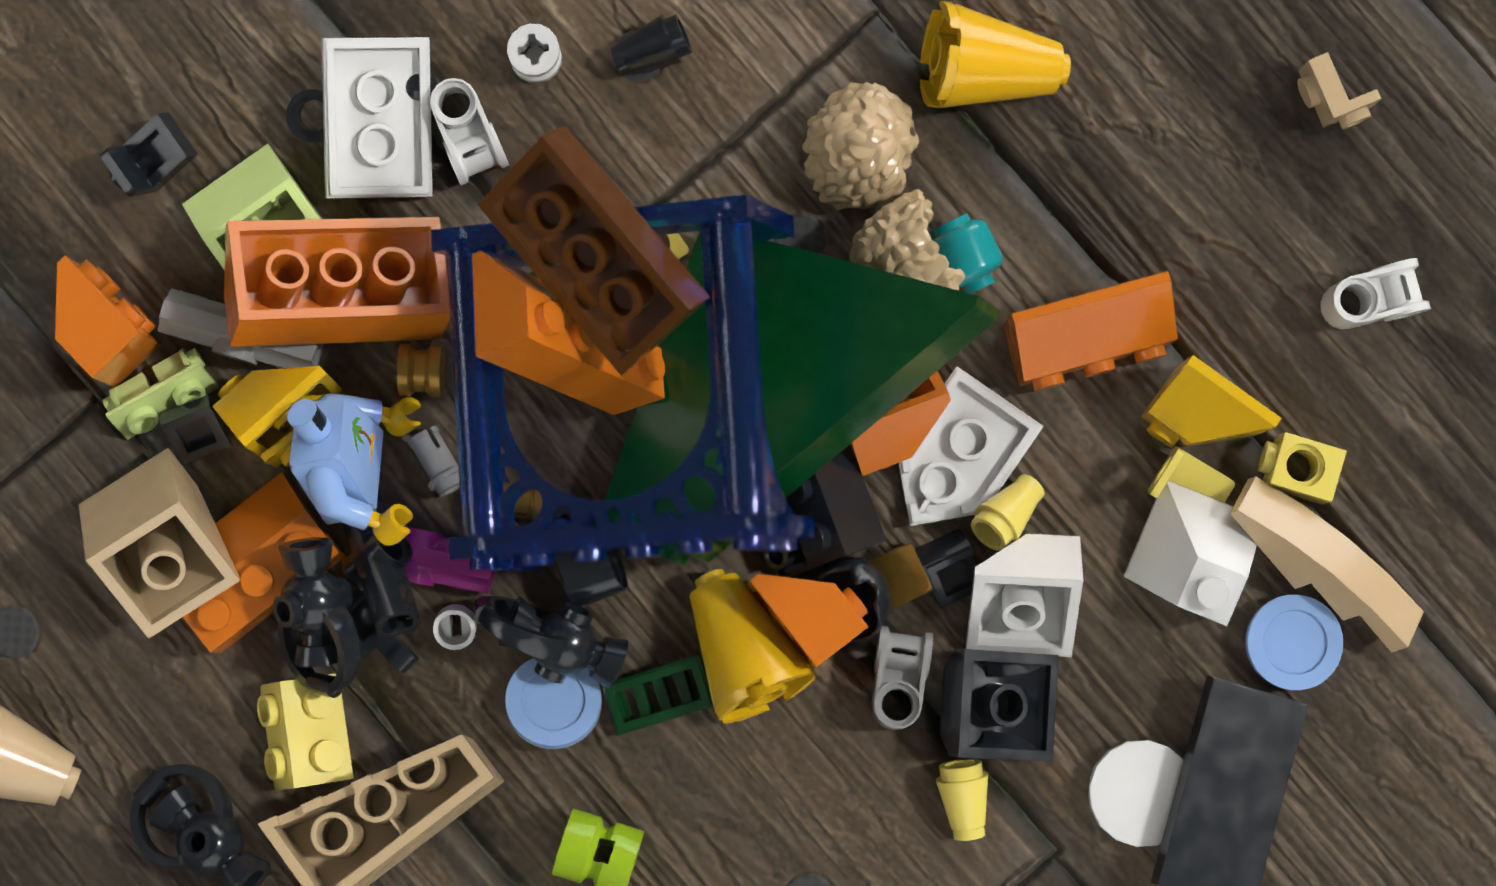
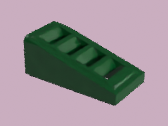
[602,653,713,736]

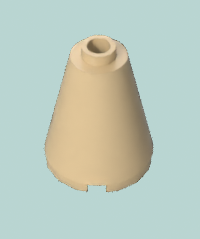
[0,705,81,806]

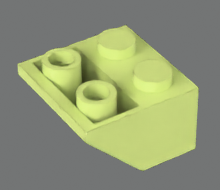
[182,144,322,270]

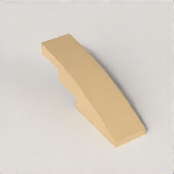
[1230,476,1424,653]

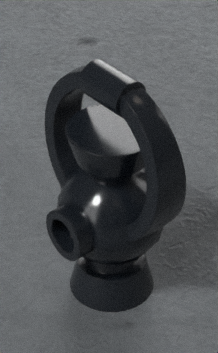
[273,537,360,698]
[474,596,629,689]
[130,764,271,886]

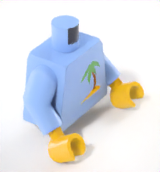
[287,394,421,546]

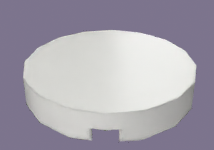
[1088,740,1184,847]

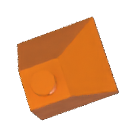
[850,371,951,476]
[747,574,868,669]

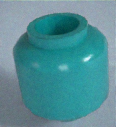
[930,213,1003,294]

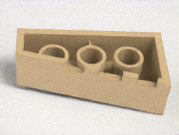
[258,734,504,886]

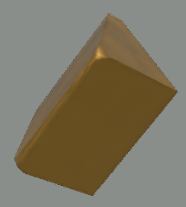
[868,542,933,610]

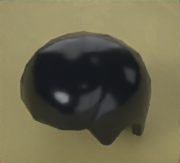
[814,557,892,642]

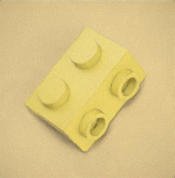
[257,674,354,790]

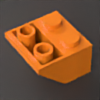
[55,256,161,388]

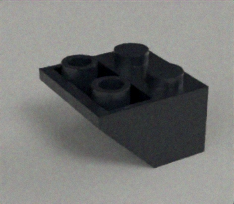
[752,445,887,578]

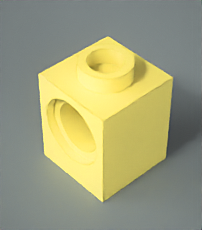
[1258,432,1347,505]

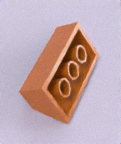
[224,217,453,347]
[472,251,665,415]

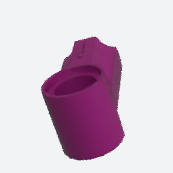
[404,526,499,594]

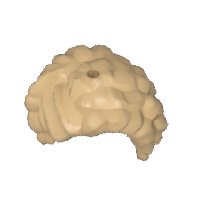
[802,82,919,210]
[850,189,965,290]

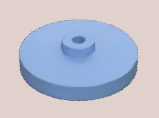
[1245,594,1343,690]
[505,658,602,749]

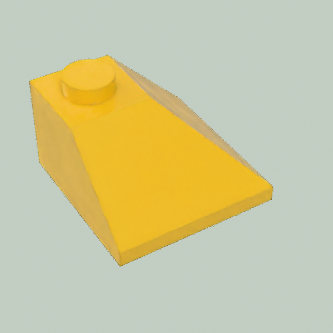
[1141,355,1282,448]
[212,366,342,458]

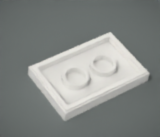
[321,37,433,198]

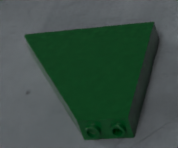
[596,223,1000,566]

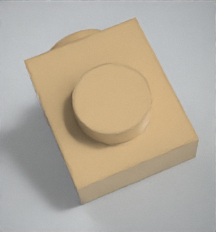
[1297,52,1381,129]

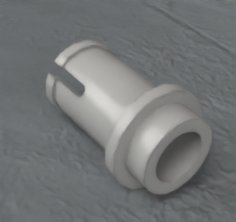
[407,426,467,497]

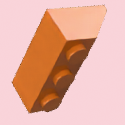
[1002,271,1178,392]
[183,472,346,653]

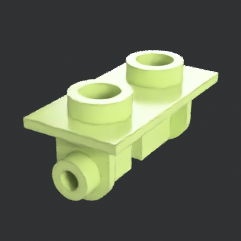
[102,348,219,440]

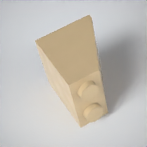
[79,448,240,639]

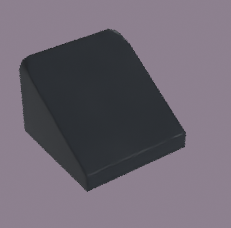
[915,529,979,609]

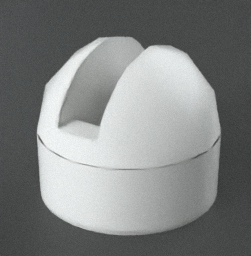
[433,604,477,650]

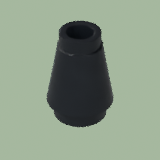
[611,14,692,76]

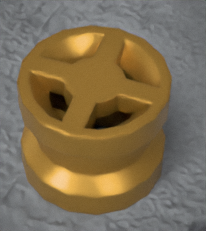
[397,344,445,398]

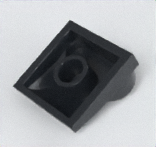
[940,649,1059,762]

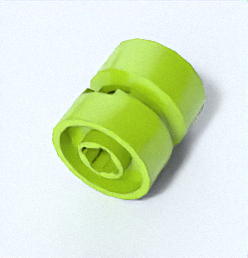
[552,808,645,886]

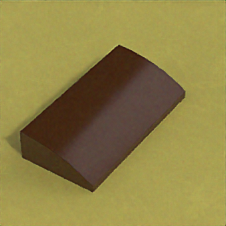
[477,125,710,375]

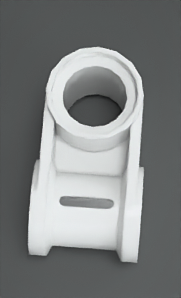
[430,78,510,186]
[1321,258,1431,329]

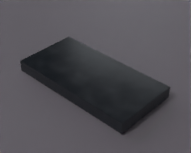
[1150,676,1309,886]

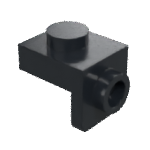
[100,112,198,197]

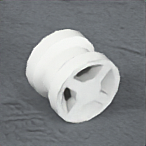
[507,24,562,83]

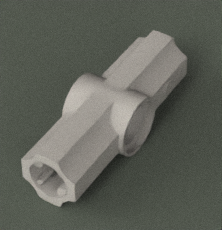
[158,288,323,369]

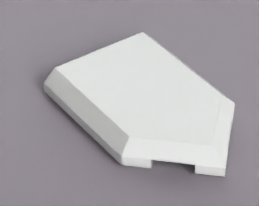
[898,367,1044,526]

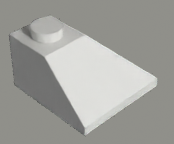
[1124,480,1257,626]
[966,534,1083,657]

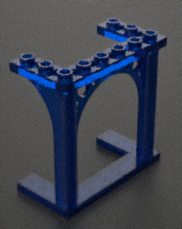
[431,194,815,572]

